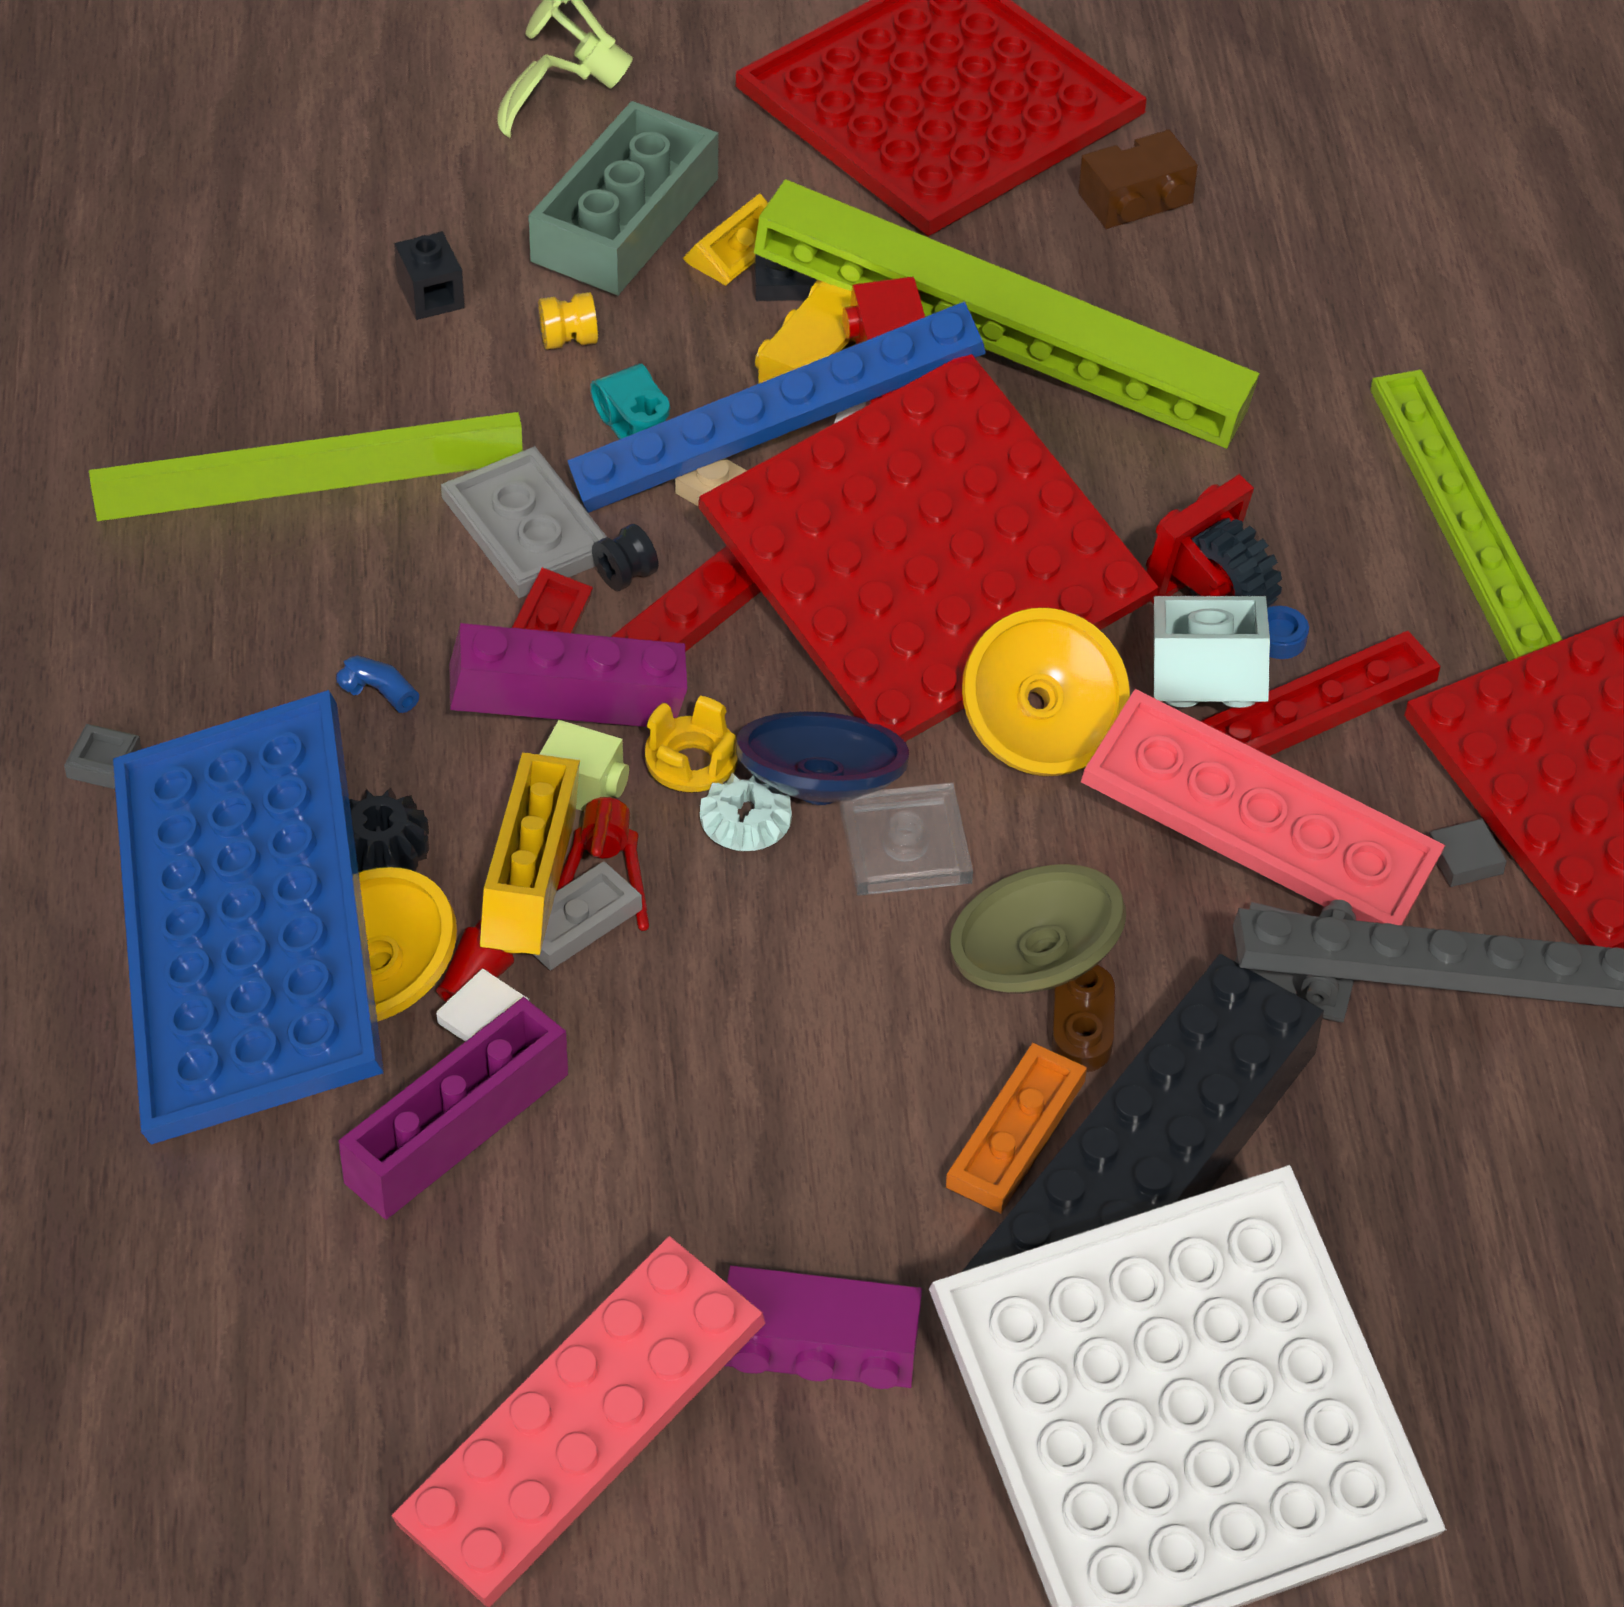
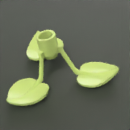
[497,0,633,138]

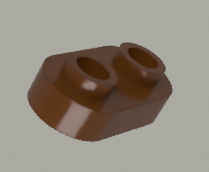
[1052,965,1115,1072]

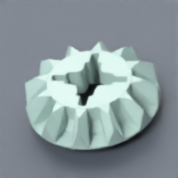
[700,773,792,851]

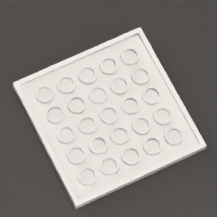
[929,1165,1446,1607]

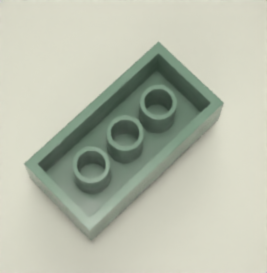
[528,101,718,295]

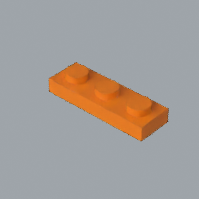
[946,1043,1087,1214]

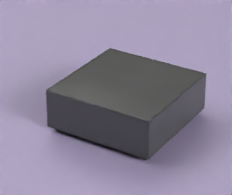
[64,724,142,789]
[1428,819,1507,887]

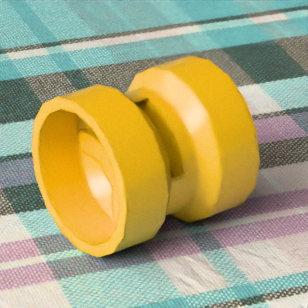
[538,292,598,350]

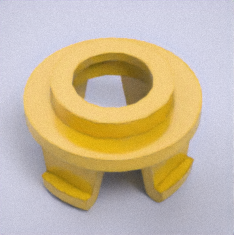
[645,695,739,792]

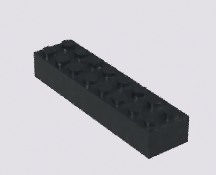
[962,954,1324,1272]

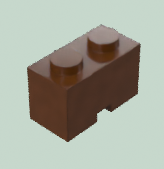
[1078,129,1198,229]

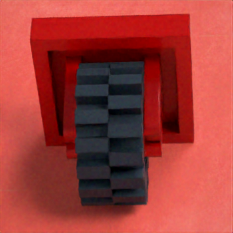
[1145,474,1282,607]

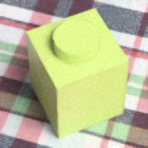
[539,720,629,811]

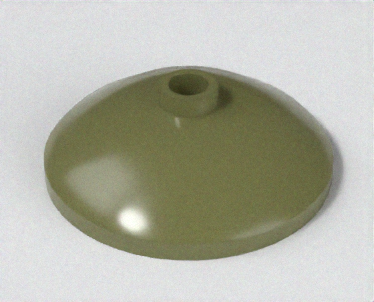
[950,864,1126,994]

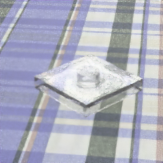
[840,783,973,896]

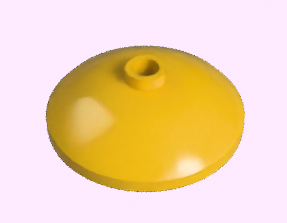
[962,608,1130,776]
[359,867,457,1021]

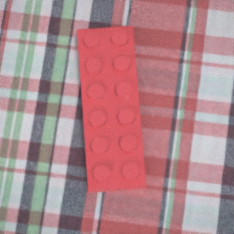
[1081,689,1445,925]
[391,1236,766,1607]

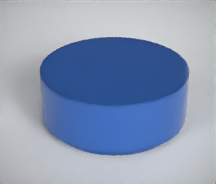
[1267,606,1309,659]

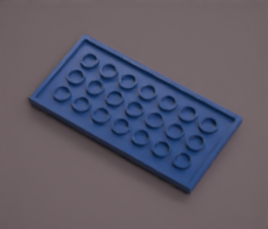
[113,690,384,1145]

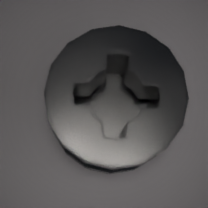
[592,524,659,591]

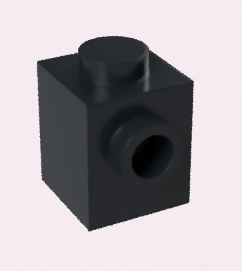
[394,231,465,320]

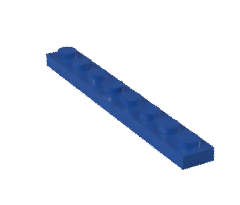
[567,301,986,513]

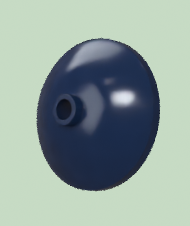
[736,711,909,805]

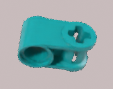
[590,363,670,439]

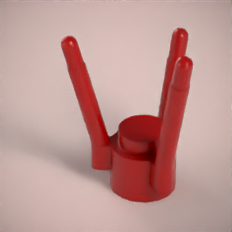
[556,797,649,931]

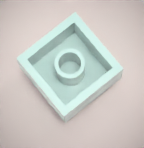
[1153,596,1270,708]

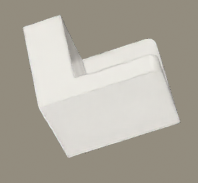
[437,968,529,1042]

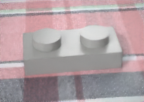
[533,861,642,970]

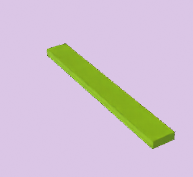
[1371,370,1563,661]
[89,412,523,521]

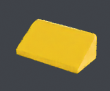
[683,193,768,286]

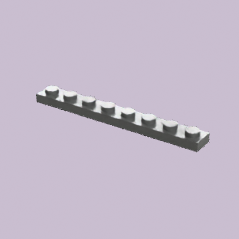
[1233,908,1624,1008]

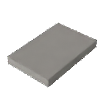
[441,446,607,598]

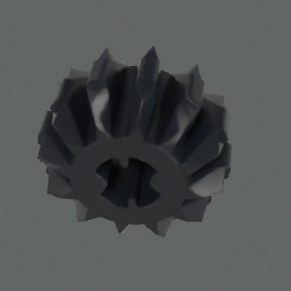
[349,787,430,872]

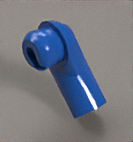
[336,655,419,713]

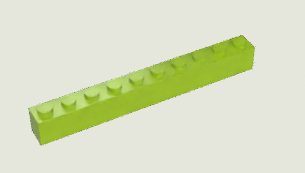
[754,179,1260,449]

